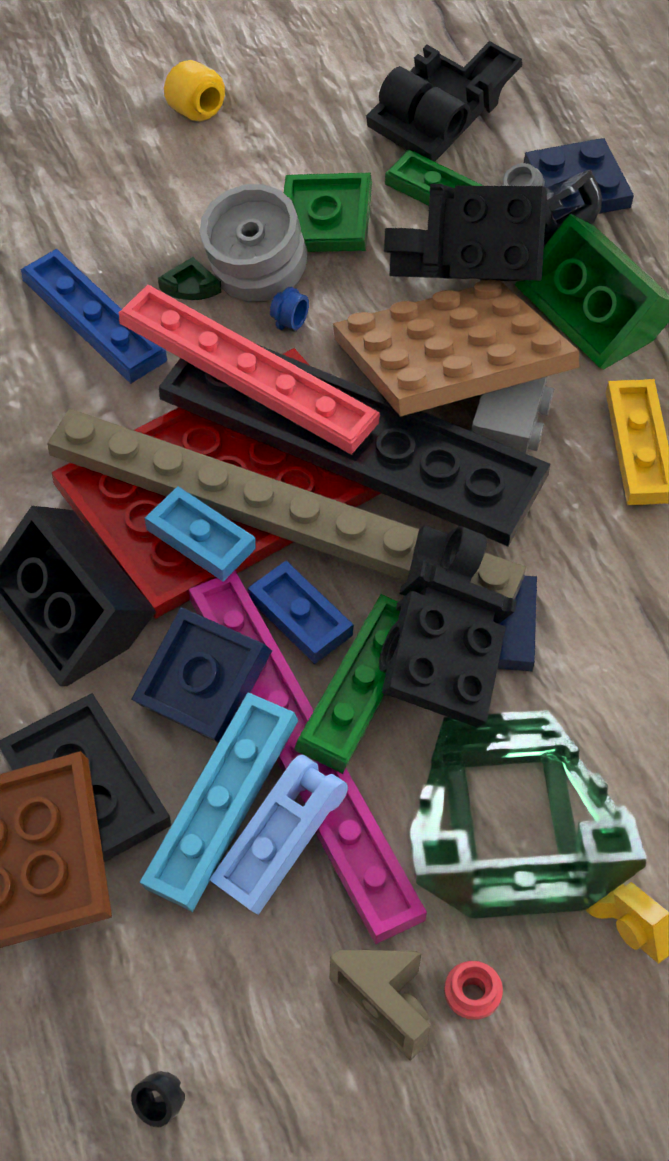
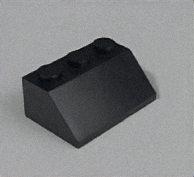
[0,506,156,686]

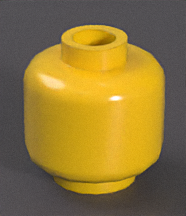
[164,60,225,122]

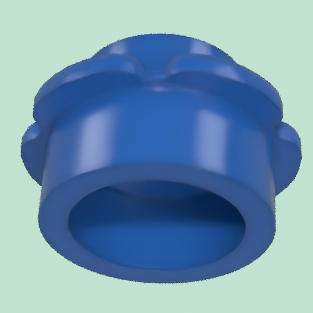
[270,287,309,331]

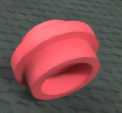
[444,961,503,1020]

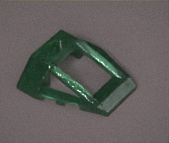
[409,710,647,919]

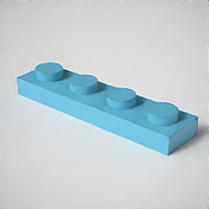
[139,692,299,912]

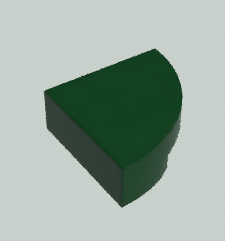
[158,257,221,300]

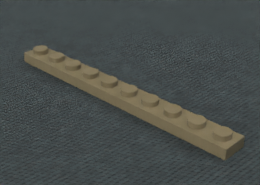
[47,408,526,599]

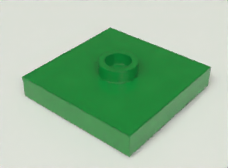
[283,172,372,252]

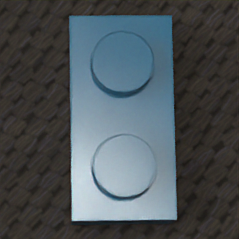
[145,486,256,582]

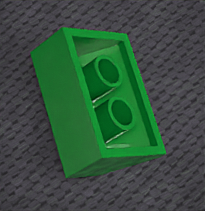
[514,214,669,369]

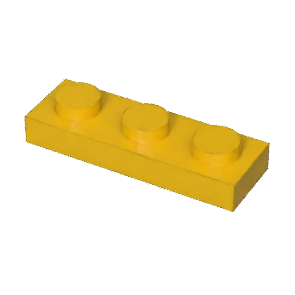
[606,379,669,505]

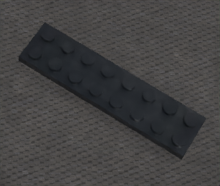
[159,343,551,547]

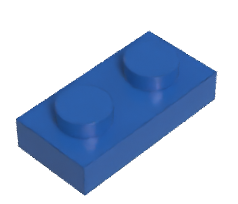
[248,560,354,664]

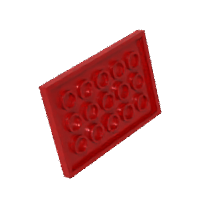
[51,348,381,619]

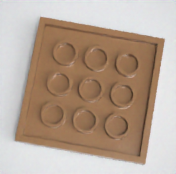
[333,279,579,417]

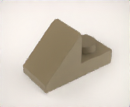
[329,950,431,1061]

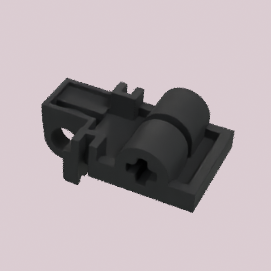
[366,41,522,162]
[384,184,547,281]
[379,525,517,728]

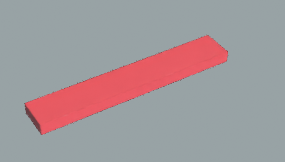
[118,285,380,455]

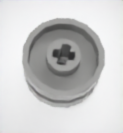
[199,184,308,302]

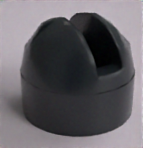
[131,1071,185,1127]

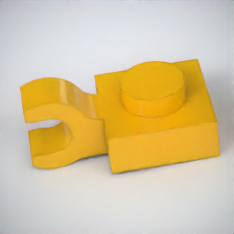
[581,871,669,964]

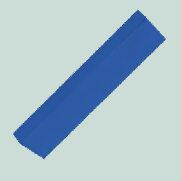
[20,248,167,384]

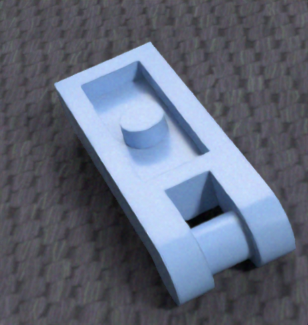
[209,755,348,915]

